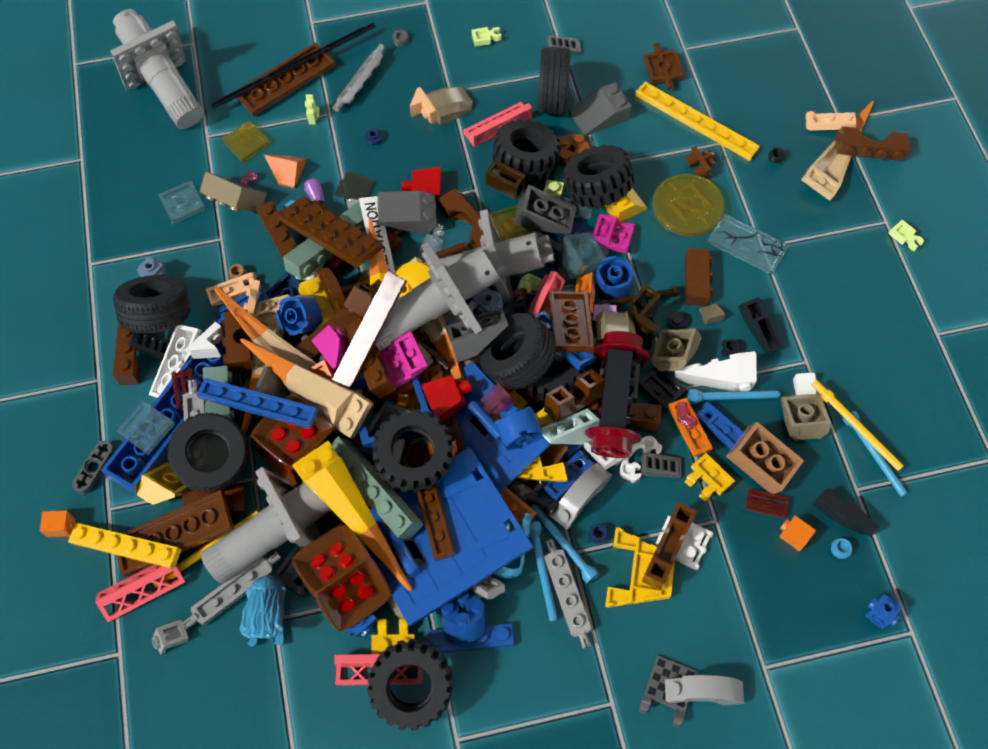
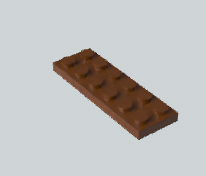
[237,42,336,117]
[277,196,383,268]
[117,490,234,577]

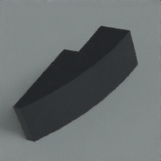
[738,297,785,354]
[813,488,880,537]

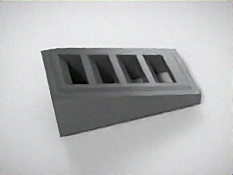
[547,36,581,55]
[641,453,681,478]

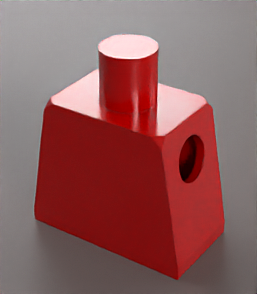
[402,167,441,205]
[421,376,473,422]

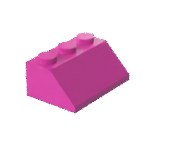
[311,325,350,371]

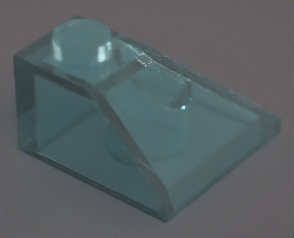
[562,232,606,279]

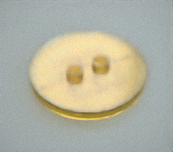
[652,174,724,236]

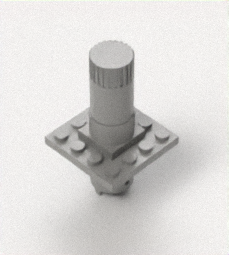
[110,9,204,129]
[424,209,554,305]
[375,242,507,351]
[201,467,332,583]

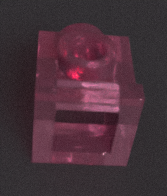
[480,383,515,416]

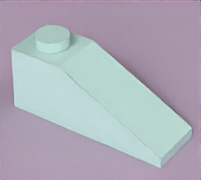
[542,409,600,444]

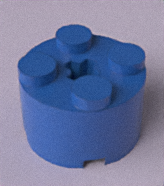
[595,256,634,299]
[276,294,323,335]
[494,407,543,451]
[441,591,485,643]

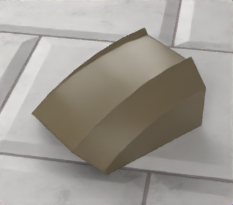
[425,87,472,126]
[594,310,636,342]
[651,328,702,371]
[781,394,831,441]

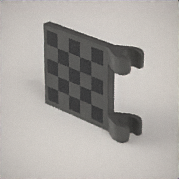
[638,655,698,728]

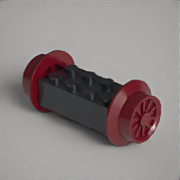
[584,331,650,458]

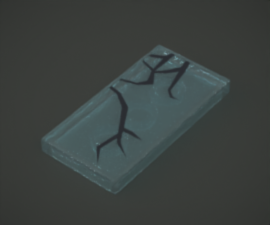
[707,213,789,275]

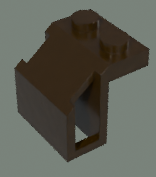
[485,160,534,200]
[629,284,661,349]

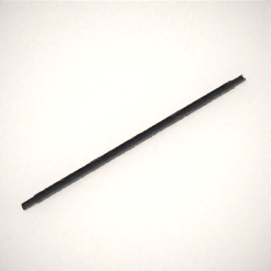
[211,23,376,108]

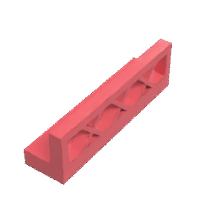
[463,102,532,147]
[528,271,565,316]
[95,563,185,622]
[334,654,423,686]

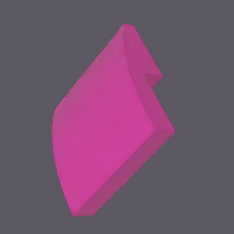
[591,214,635,253]
[378,331,428,388]

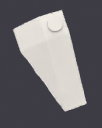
[149,325,203,398]
[673,351,757,391]

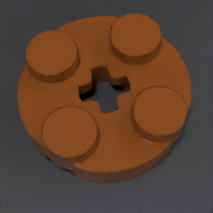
[558,134,589,165]

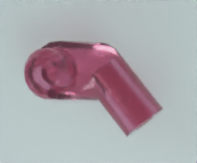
[239,170,258,186]
[677,402,698,429]

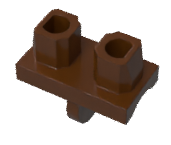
[685,146,717,180]

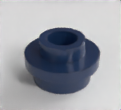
[365,129,382,145]
[588,524,609,545]

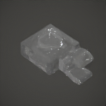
[419,224,444,253]

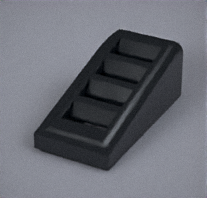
[128,332,170,362]

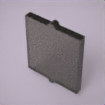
[335,171,375,200]

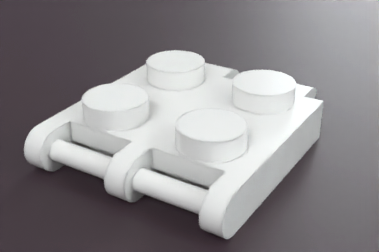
[654,516,714,570]

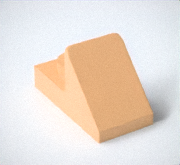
[410,87,437,124]

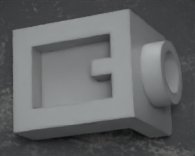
[152,620,189,655]

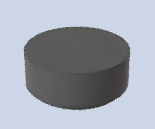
[392,30,409,46]

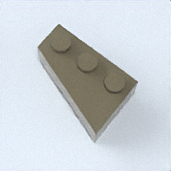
[200,172,267,212]

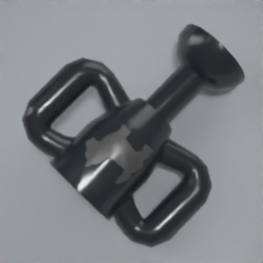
[509,478,559,519]

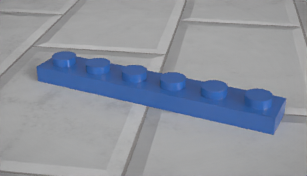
[197,378,318,429]

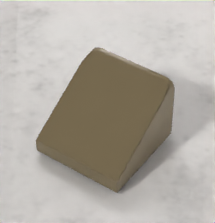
[699,304,725,325]

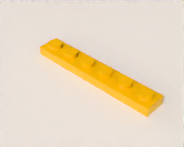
[68,523,182,569]

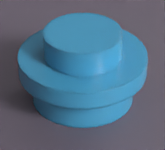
[831,538,852,559]

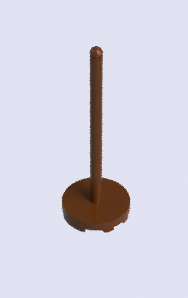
[314,242,469,315]

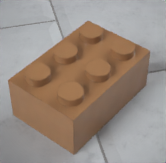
[726,422,804,495]

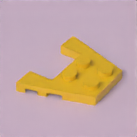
[517,408,568,482]
[605,527,675,608]

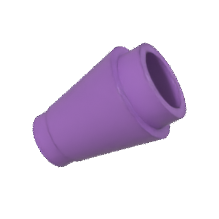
[304,179,325,205]

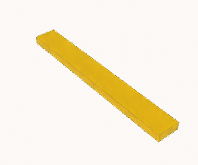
[635,81,760,161]

